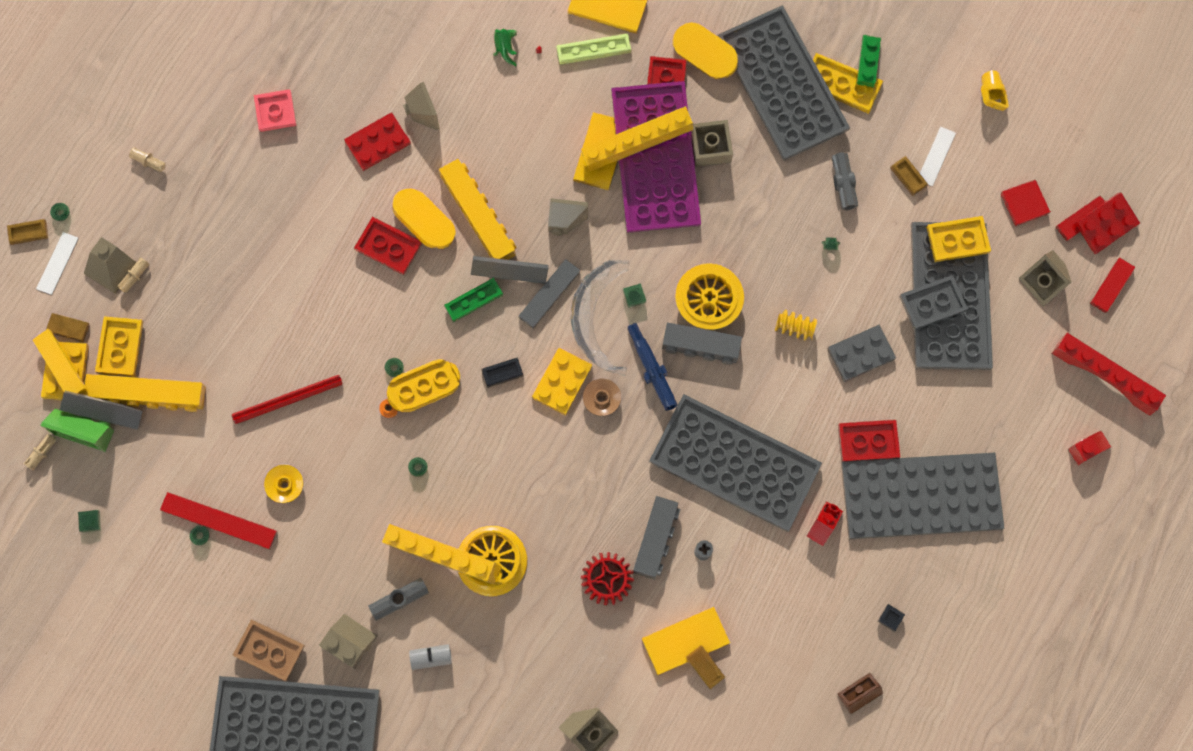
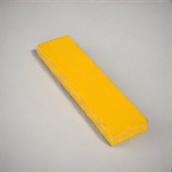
[33,329,87,394]

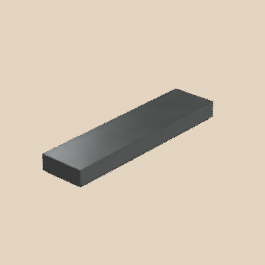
[471,256,549,284]
[518,259,580,329]
[59,390,143,430]

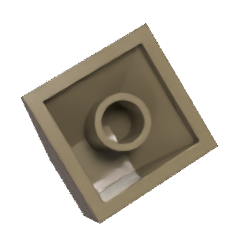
[403,82,440,130]
[548,198,588,236]
[84,237,136,294]
[1019,250,1072,306]
[558,708,619,751]

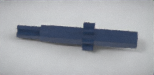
[628,323,678,411]

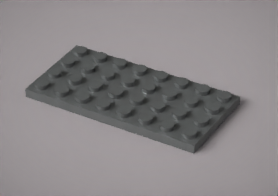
[718,5,850,161]
[911,222,993,370]
[649,394,822,532]
[841,452,1005,539]
[209,676,380,751]

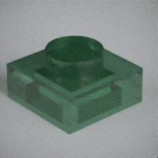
[623,283,647,308]
[78,510,101,533]

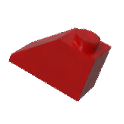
[1068,431,1111,466]

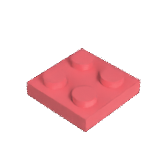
[254,89,297,132]

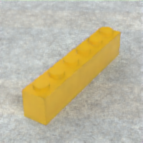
[581,106,693,172]
[439,159,517,260]
[83,374,206,412]
[382,524,501,585]

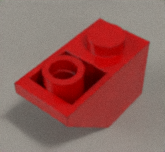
[806,501,843,546]

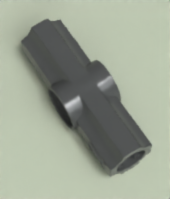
[831,152,858,210]
[368,578,429,621]

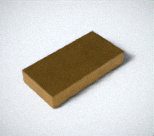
[890,156,928,196]
[7,219,48,245]
[46,313,90,342]
[686,645,726,689]

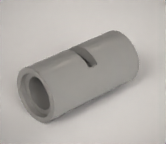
[409,644,452,670]

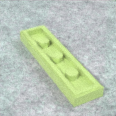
[556,34,631,65]

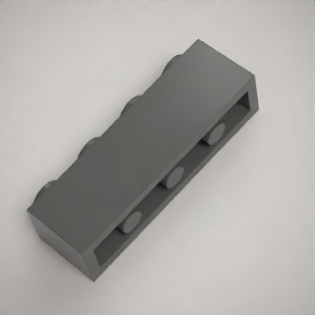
[662,322,742,365]
[633,496,681,580]

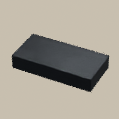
[481,357,524,388]

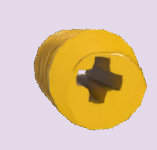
[774,309,817,341]

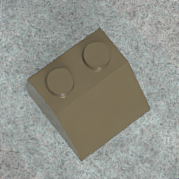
[319,614,377,669]

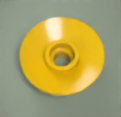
[264,464,304,503]

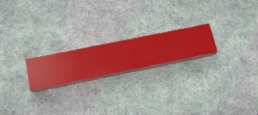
[160,492,277,550]

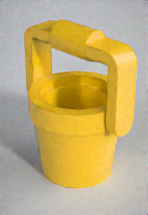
[981,71,1009,111]

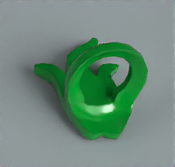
[493,28,517,67]

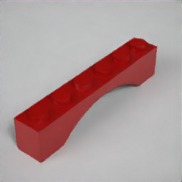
[1052,332,1166,416]

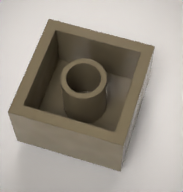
[691,120,733,167]

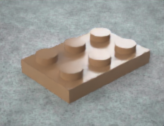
[232,619,305,682]

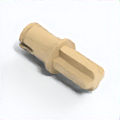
[129,147,166,172]
[118,258,150,293]
[23,434,56,471]

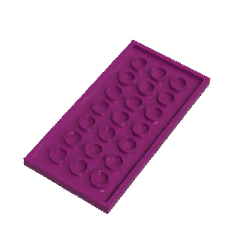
[611,81,701,233]

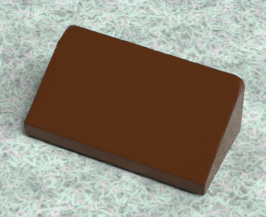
[837,673,883,714]

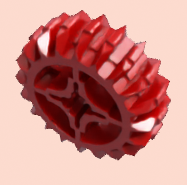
[581,552,634,606]

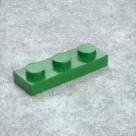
[856,35,881,88]
[444,278,503,323]

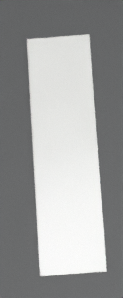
[920,127,956,186]
[36,232,78,295]

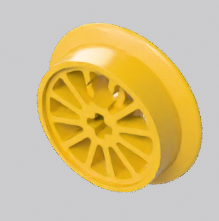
[675,264,744,330]
[458,526,527,596]

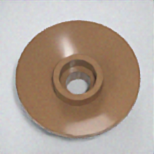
[583,378,621,416]

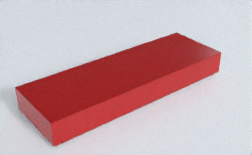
[1055,195,1105,242]
[1090,257,1135,313]

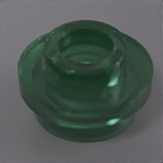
[50,203,70,221]
[822,237,841,250]
[384,358,404,377]
[408,457,428,477]
[189,526,210,546]

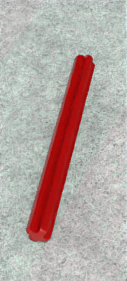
[232,375,343,424]

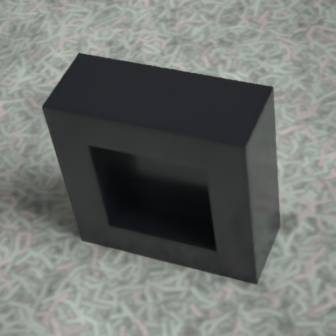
[877,604,905,632]

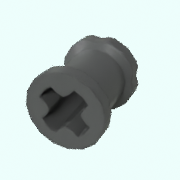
[694,540,713,561]

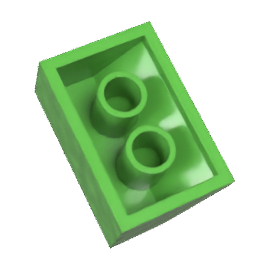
[40,409,114,452]

